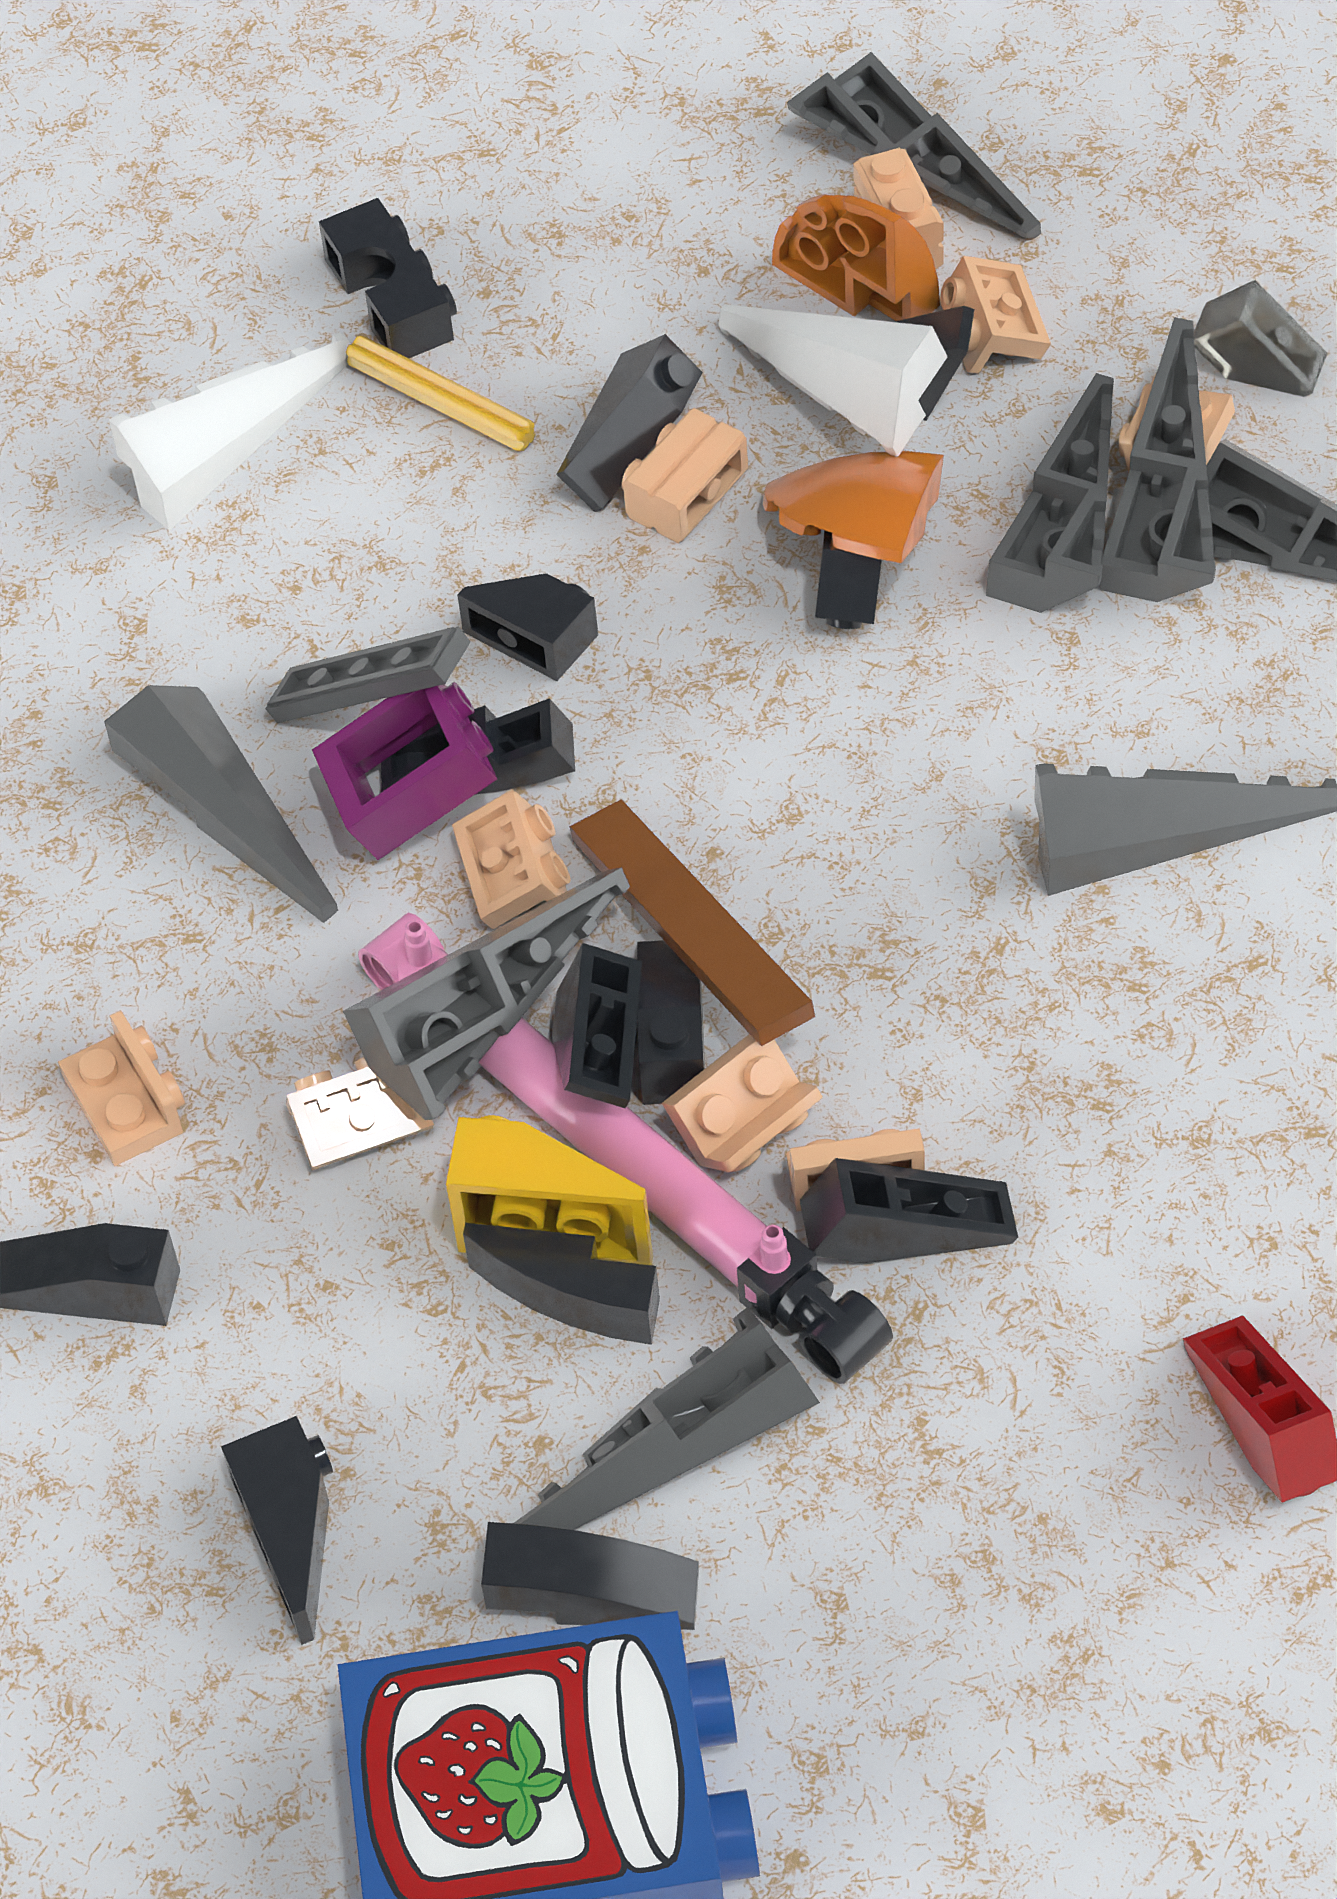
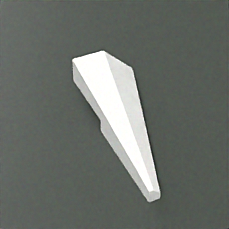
[719,304,947,457]
[109,332,351,531]

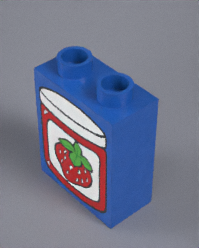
[337,1611,760,1899]

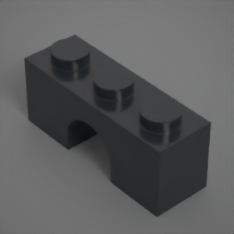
[318,198,457,358]

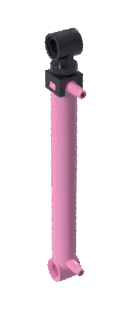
[358,912,893,1384]

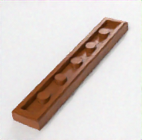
[569,799,816,1046]

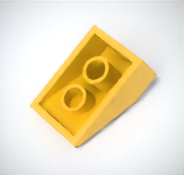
[446,1115,653,1265]

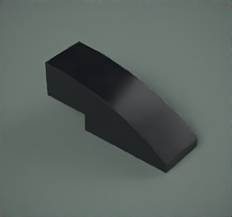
[381,698,575,795]
[463,1223,660,1345]
[481,1522,699,1630]

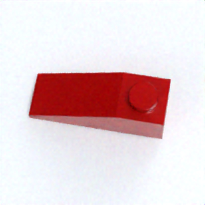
[1183,1315,1337,1503]

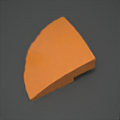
[772,194,940,321]
[763,451,944,563]

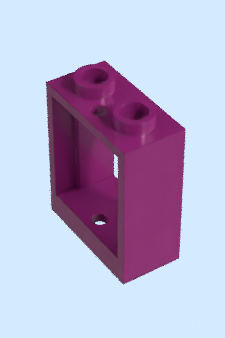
[312,682,497,860]

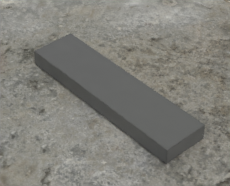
[265,627,471,723]

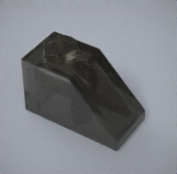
[1194,280,1328,397]

